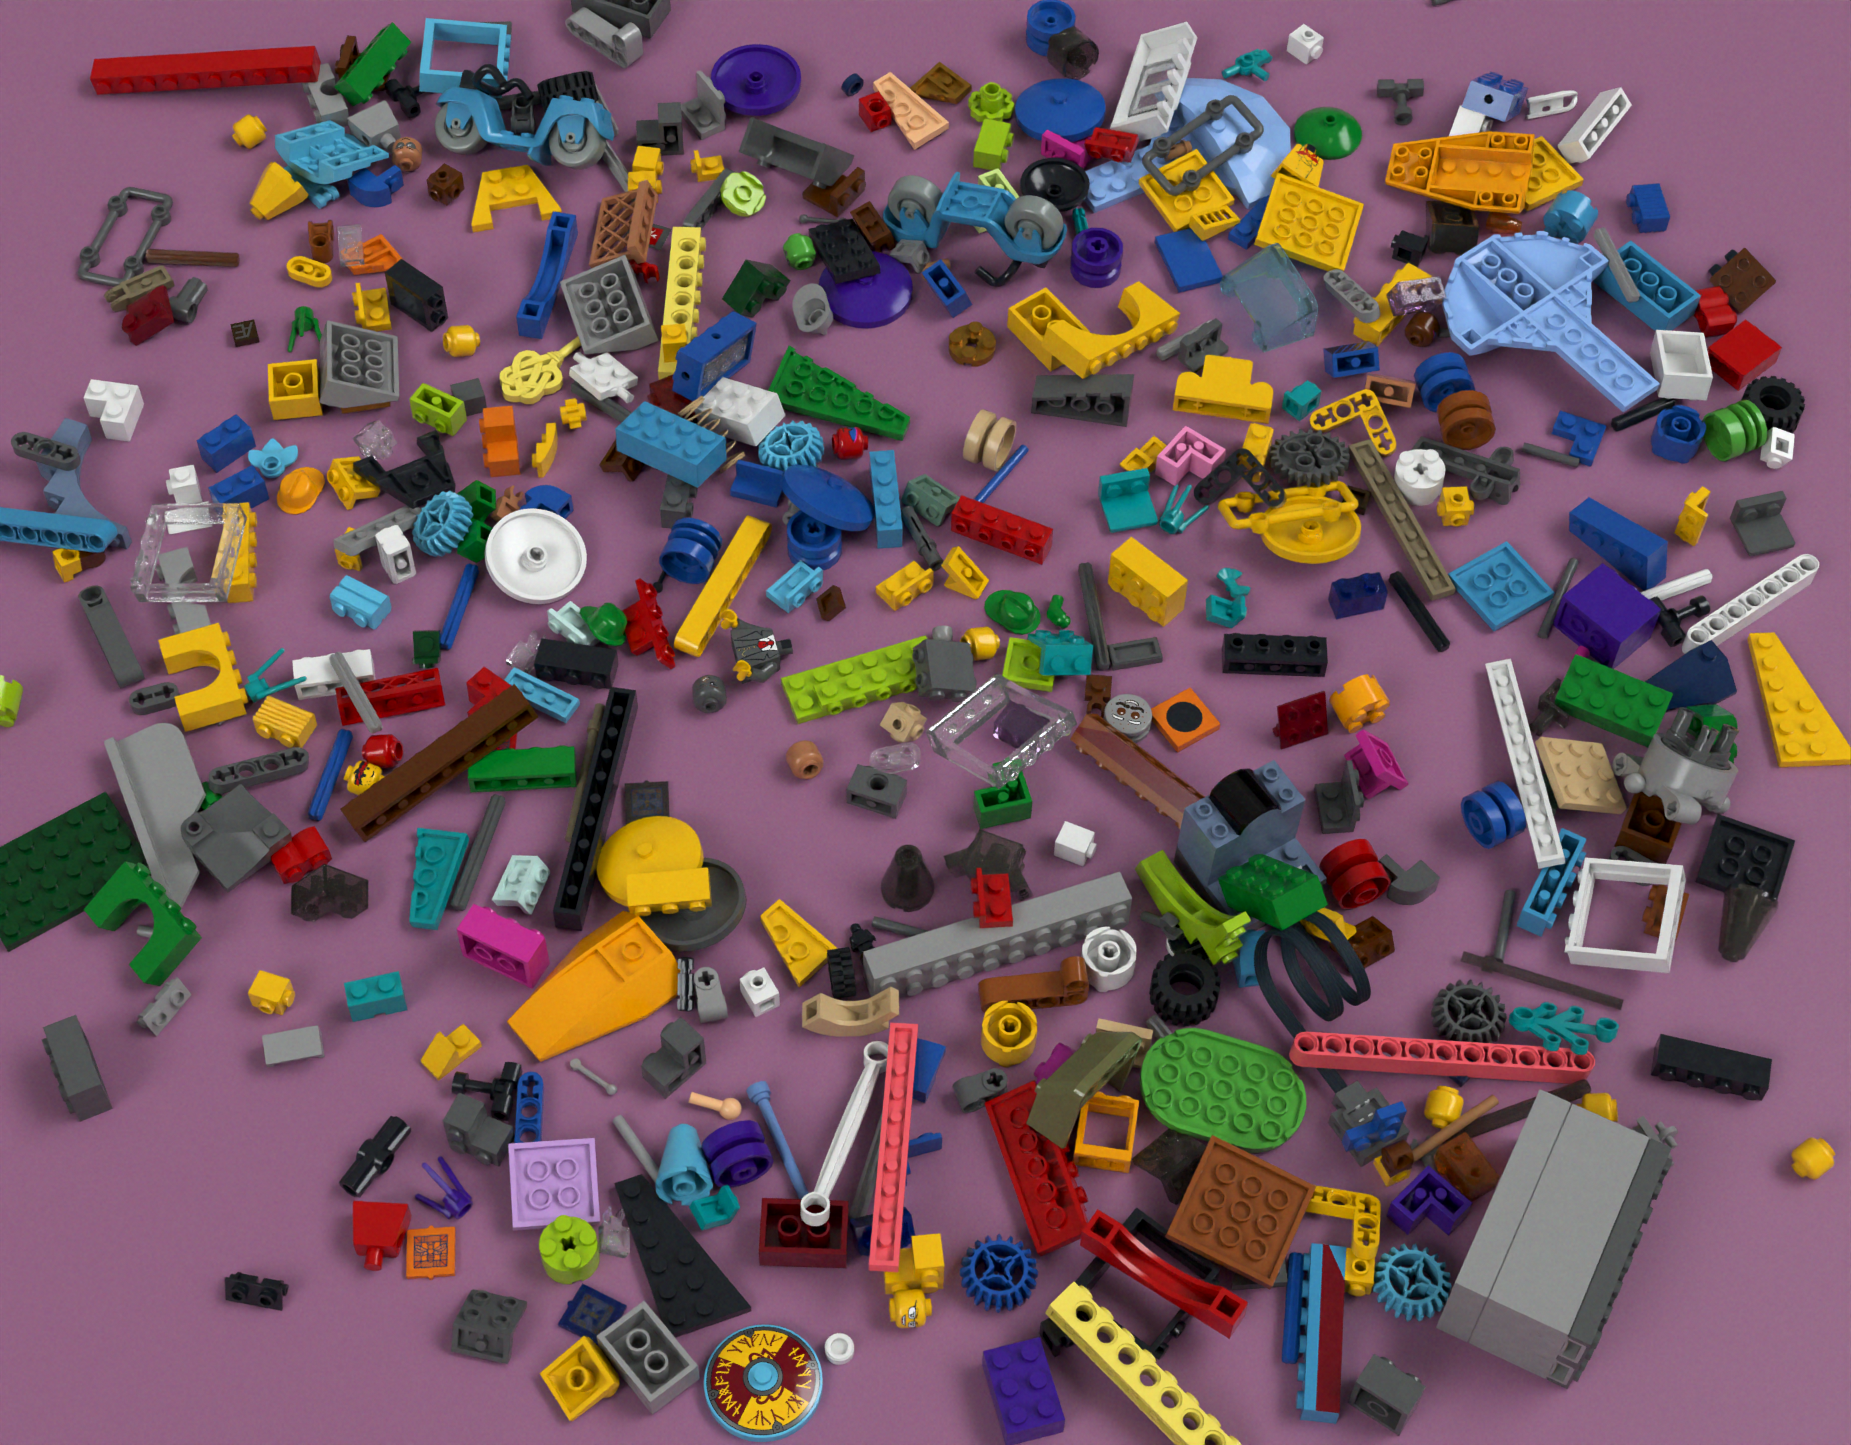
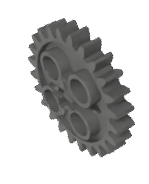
[1269,429,1350,487]

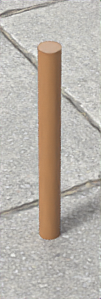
[1412,1094,1499,1162]

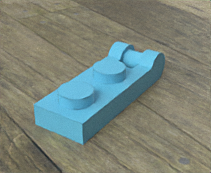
[284,166,340,209]

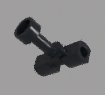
[384,79,425,118]
[1649,595,1710,647]
[452,1062,523,1121]

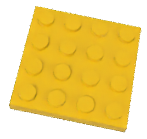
[1254,172,1364,272]

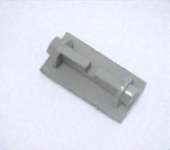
[137,977,192,1036]

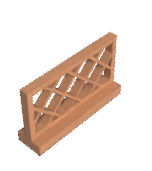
[589,180,658,268]

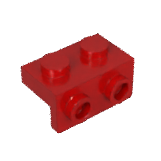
[1084,127,1139,163]

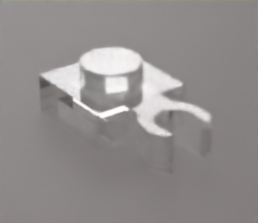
[506,630,546,674]
[598,1206,630,1259]

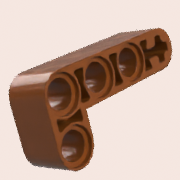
[978,956,1089,1013]

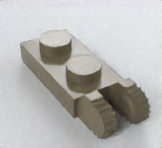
[104,265,175,312]

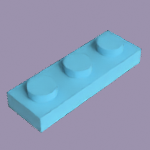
[504,667,580,723]

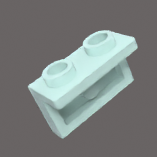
[547,601,600,646]

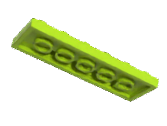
[781,635,927,724]

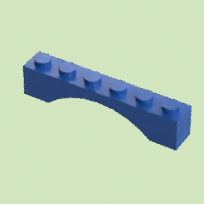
[516,211,578,339]

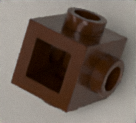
[426,163,465,206]

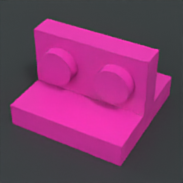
[1344,729,1409,799]

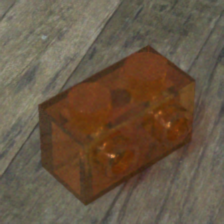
[1434,1132,1500,1202]

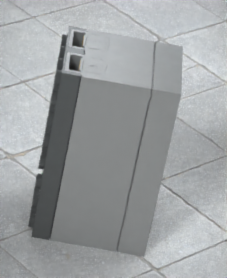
[1436,1089,1673,1389]

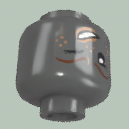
[692,675,727,713]

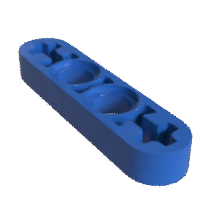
[514,1072,544,1143]

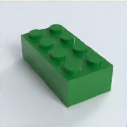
[1552,654,1673,748]
[1218,854,1328,930]

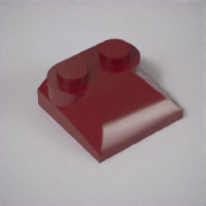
[122,285,174,346]

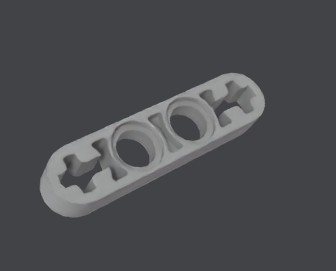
[1323,269,1381,323]

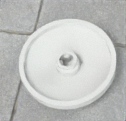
[485,509,587,604]

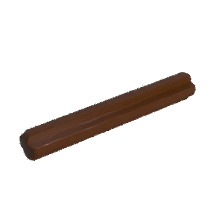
[145,249,240,267]

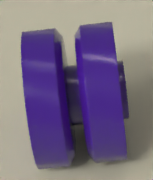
[1070,228,1123,288]
[701,1120,774,1188]

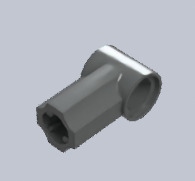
[169,277,208,323]

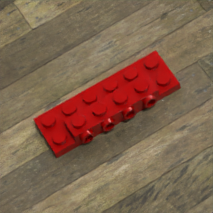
[984,1080,1089,1256]

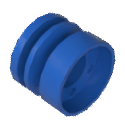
[659,518,722,584]

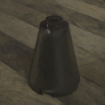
[881,845,934,912]
[1718,884,1779,962]

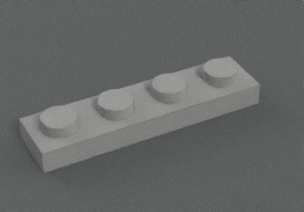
[333,506,422,556]

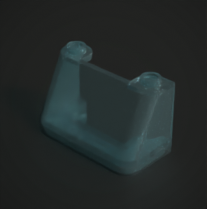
[1220,243,1318,353]

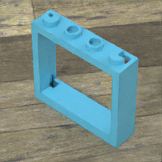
[419,18,511,98]

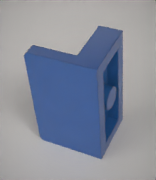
[730,460,784,508]

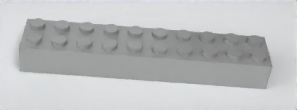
[863,872,1132,997]

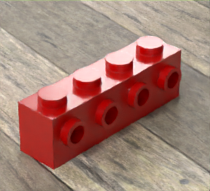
[951,495,1053,565]

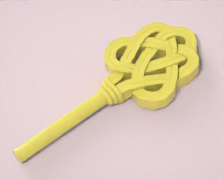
[500,336,581,404]

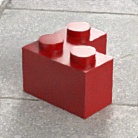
[466,667,523,717]

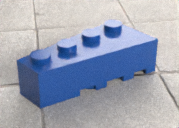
[1569,497,1668,591]

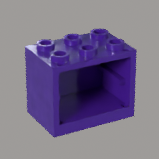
[1553,563,1661,669]

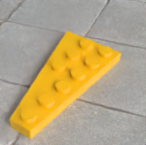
[1747,632,1851,767]

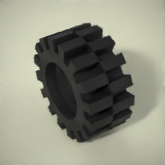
[827,947,856,999]

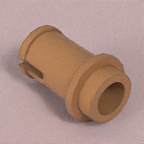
[1164,139,1193,162]

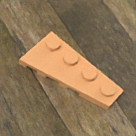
[873,72,949,150]

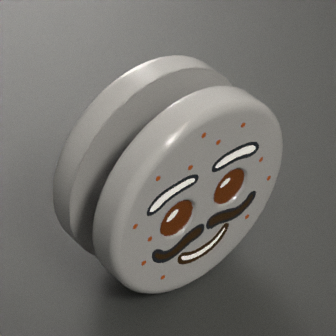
[1103,694,1152,743]

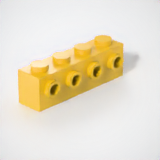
[222,502,257,603]

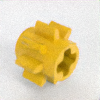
[559,398,587,429]

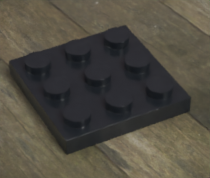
[1695,814,1795,909]

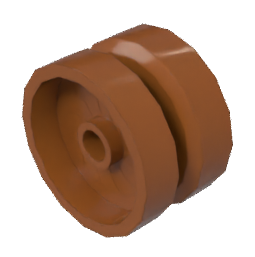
[1436,390,1496,450]

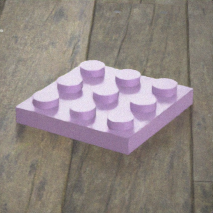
[508,1138,600,1231]

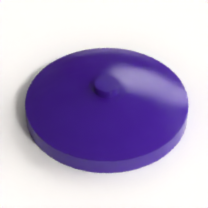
[711,44,801,116]
[819,251,913,329]

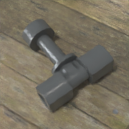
[1377,79,1424,125]

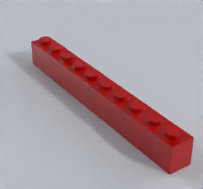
[90,46,321,95]

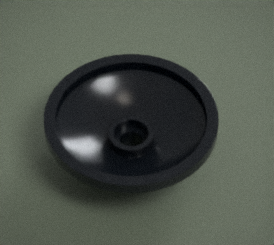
[1020,158,1090,212]

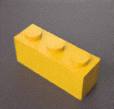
[626,867,712,916]

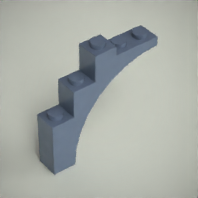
[36,418,132,549]

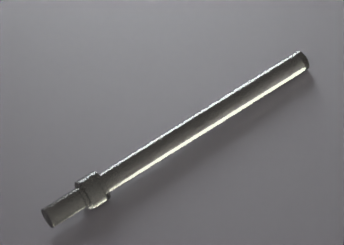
[1461,951,1623,1010]

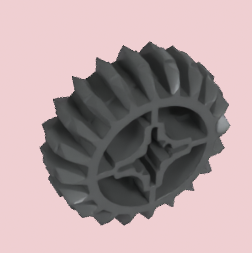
[1431,979,1507,1043]

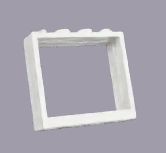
[1564,858,1686,973]

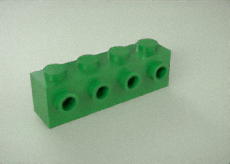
[334,22,411,107]
[468,745,577,793]

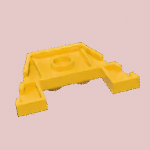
[471,165,562,232]

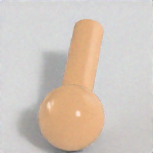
[688,1092,742,1120]

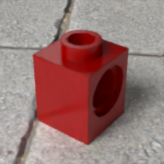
[859,91,891,132]

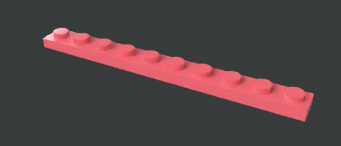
[869,1023,918,1272]

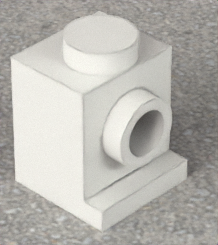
[1760,427,1795,469]

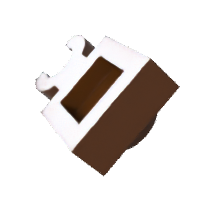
[1084,674,1112,718]

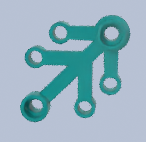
[1509,1002,1619,1055]

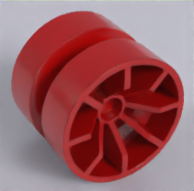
[1319,839,1391,909]

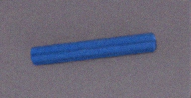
[440,563,479,650]
[308,729,353,821]
[1282,1252,1304,1364]

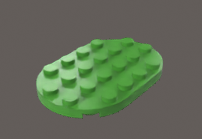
[1139,1028,1306,1153]

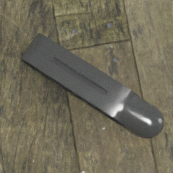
[78,585,145,689]

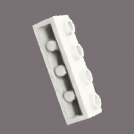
[1558,87,1632,164]

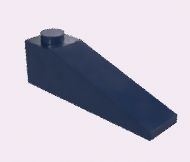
[1645,640,1737,712]

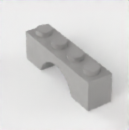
[156,547,211,635]

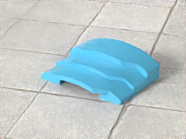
[275,120,389,184]

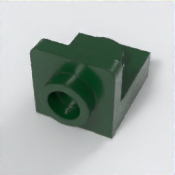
[412,630,441,668]

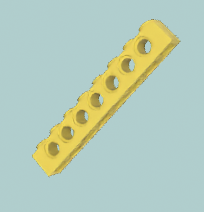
[658,227,706,388]
[1045,1282,1241,1445]

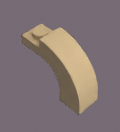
[802,987,899,1036]

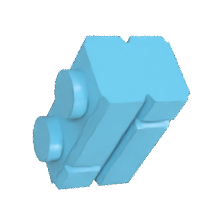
[330,575,392,630]

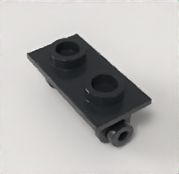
[225,1272,289,1311]

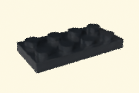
[808,219,881,284]

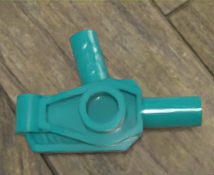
[1222,49,1273,81]

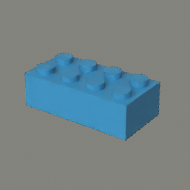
[1593,241,1701,331]
[615,401,727,488]

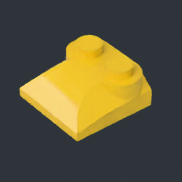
[540,1336,620,1421]

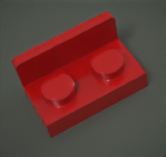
[971,868,1013,928]

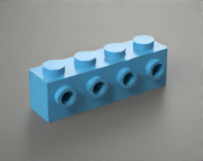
[1516,828,1587,937]

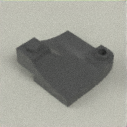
[181,784,292,893]

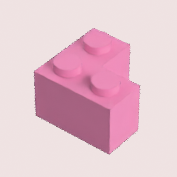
[1155,426,1226,486]

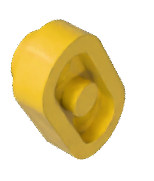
[286,256,332,287]

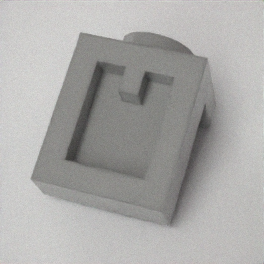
[889,239,931,273]

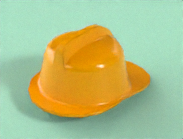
[276,467,325,515]

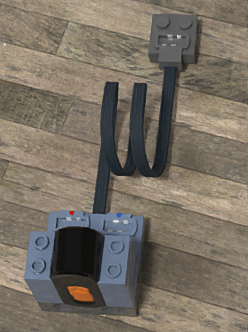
[1174,760,1410,1167]

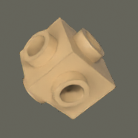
[880,702,927,743]

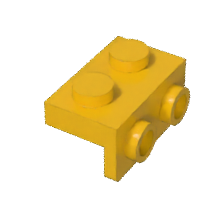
[1674,486,1711,546]

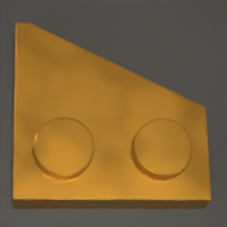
[910,61,972,104]

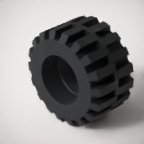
[537,71,599,113]
[1741,376,1805,434]
[1149,950,1221,1027]

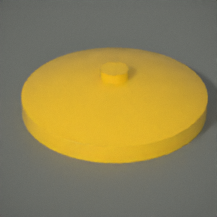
[1260,495,1361,564]
[596,816,704,906]

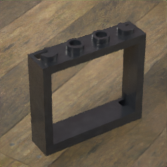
[1075,1207,1221,1360]

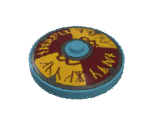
[704,1325,823,1442]

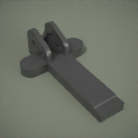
[1411,436,1521,505]

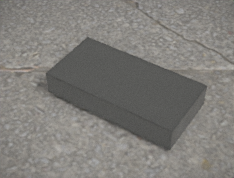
[1107,637,1163,671]

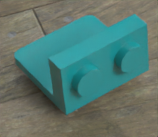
[1027,630,1093,675]

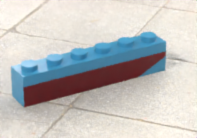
[1296,1243,1346,1424]

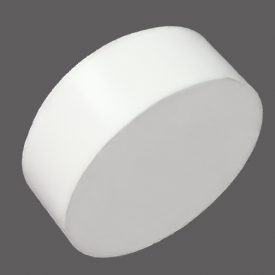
[825,1333,854,1365]

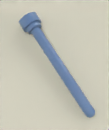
[746,1081,809,1199]

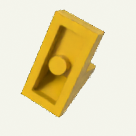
[941,546,989,599]
[421,1024,482,1081]

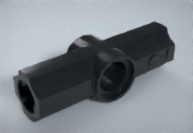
[339,1116,411,1198]

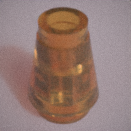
[1486,212,1522,234]

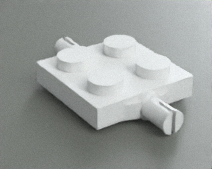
[569,352,638,403]

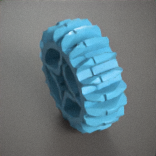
[758,420,824,472]
[412,491,474,557]
[1373,1243,1452,1322]

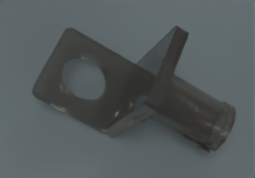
[1529,678,1569,737]

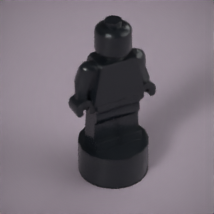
[849,923,876,965]

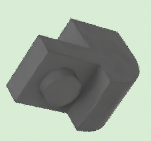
[1379,854,1440,905]

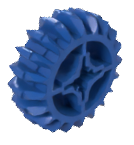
[959,1233,1038,1313]

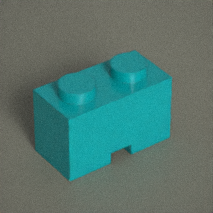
[344,971,408,1022]

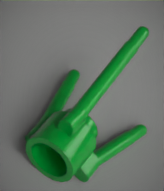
[288,306,322,353]

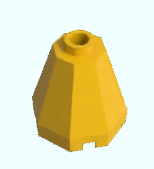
[249,162,309,220]

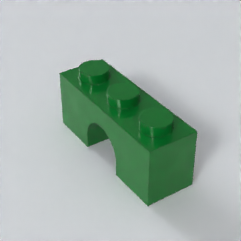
[457,480,496,563]

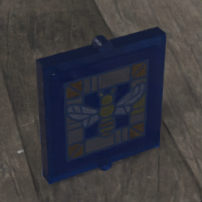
[558,1283,627,1346]

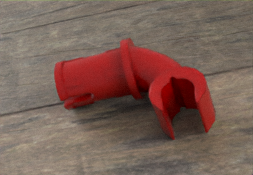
[628,259,660,284]

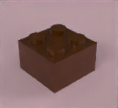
[1614,792,1681,864]

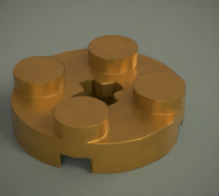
[949,321,996,367]

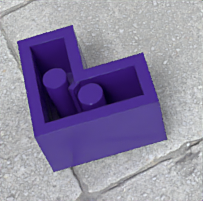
[1386,1165,1472,1236]

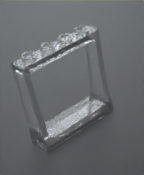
[925,673,1077,789]

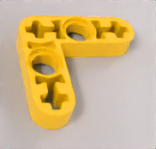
[1310,389,1397,457]
[1306,1185,1381,1260]

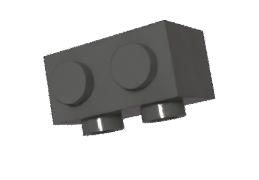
[660,474,698,529]

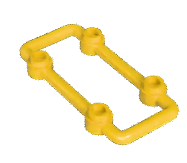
[1218,481,1359,534]

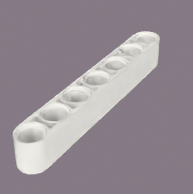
[1682,554,1819,654]

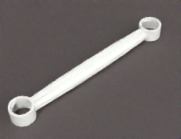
[801,1041,888,1226]

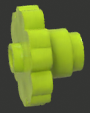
[968,82,1014,122]

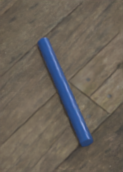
[974,445,1029,503]

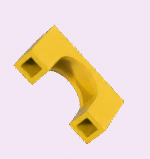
[158,623,249,732]

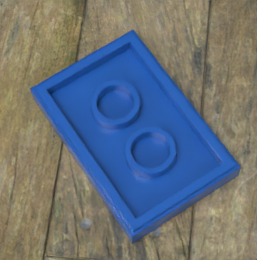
[1154,228,1223,293]

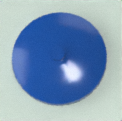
[1015,78,1106,142]
[780,464,875,531]

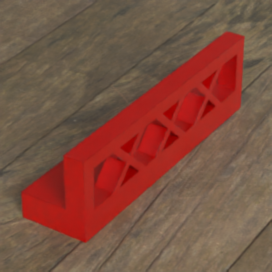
[335,668,446,726]

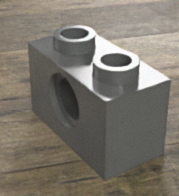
[846,764,907,819]

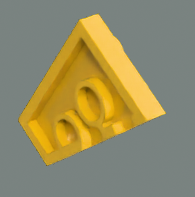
[760,899,837,988]

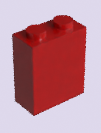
[1707,319,1782,391]

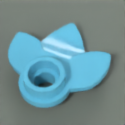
[248,438,298,478]

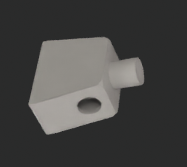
[347,100,401,153]

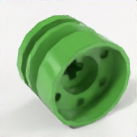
[1702,400,1767,461]

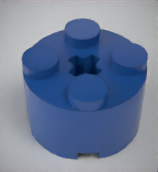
[1651,405,1706,464]

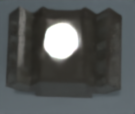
[944,829,1034,901]

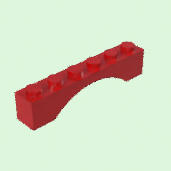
[1080,1209,1248,1339]

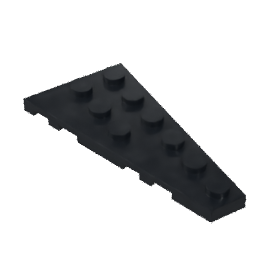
[614,1174,751,1338]

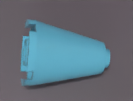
[655,1124,713,1206]

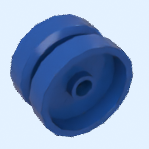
[1026,0,1076,57]
[1414,352,1475,412]
[787,510,842,571]
[1461,781,1526,849]

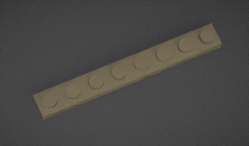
[1348,439,1456,601]

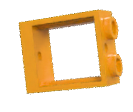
[1073,1091,1139,1173]

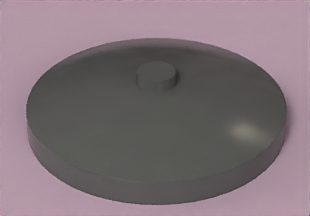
[639,858,747,951]

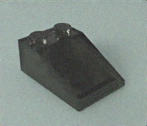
[1426,201,1480,256]

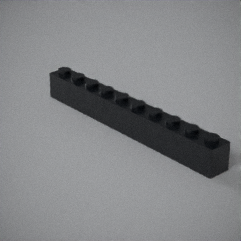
[553,687,638,931]

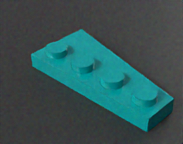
[409,828,470,930]

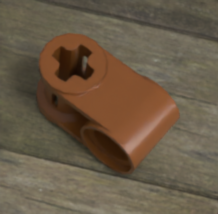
[308,220,335,264]

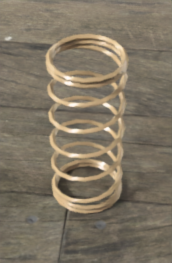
[678,396,746,473]

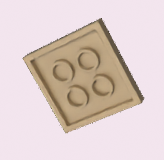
[1535,737,1627,814]

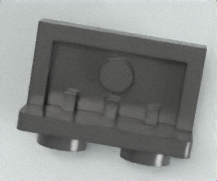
[1178,318,1229,373]

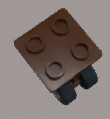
[1708,248,1776,313]

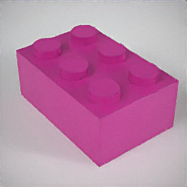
[456,904,550,989]

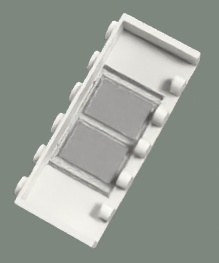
[1110,22,1197,141]

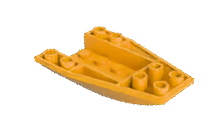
[1385,131,1535,214]
[507,910,680,1062]

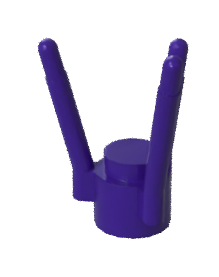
[415,1156,473,1219]

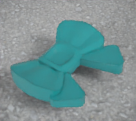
[1216,568,1251,598]

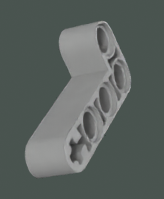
[565,7,643,68]

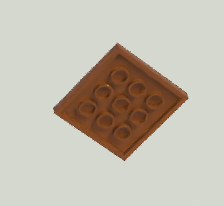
[1165,1135,1316,1289]

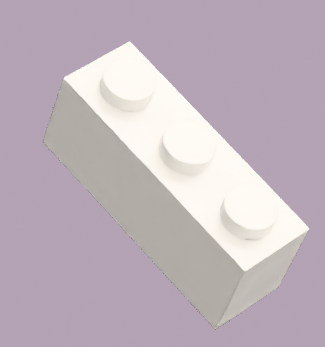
[292,649,376,700]

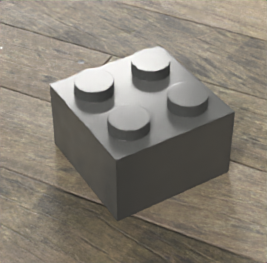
[1348,1354,1426,1436]

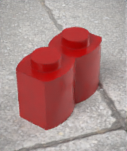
[1694,286,1737,337]
[270,826,332,884]

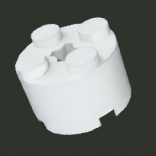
[1394,449,1445,506]
[1081,927,1136,992]

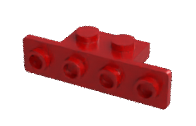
[622,578,676,669]

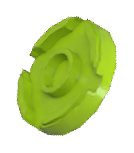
[720,171,766,217]

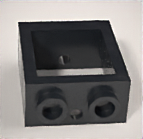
[385,259,448,332]

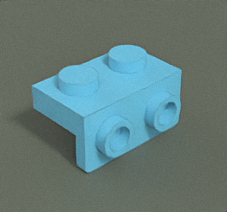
[766,560,823,613]

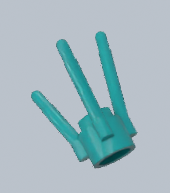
[1159,484,1209,534]
[244,648,307,703]

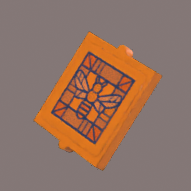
[406,1225,456,1280]

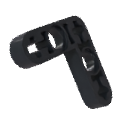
[1194,448,1287,509]

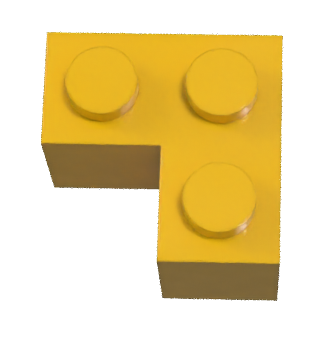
[883,1233,944,1295]

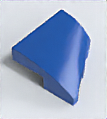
[913,1038,946,1103]

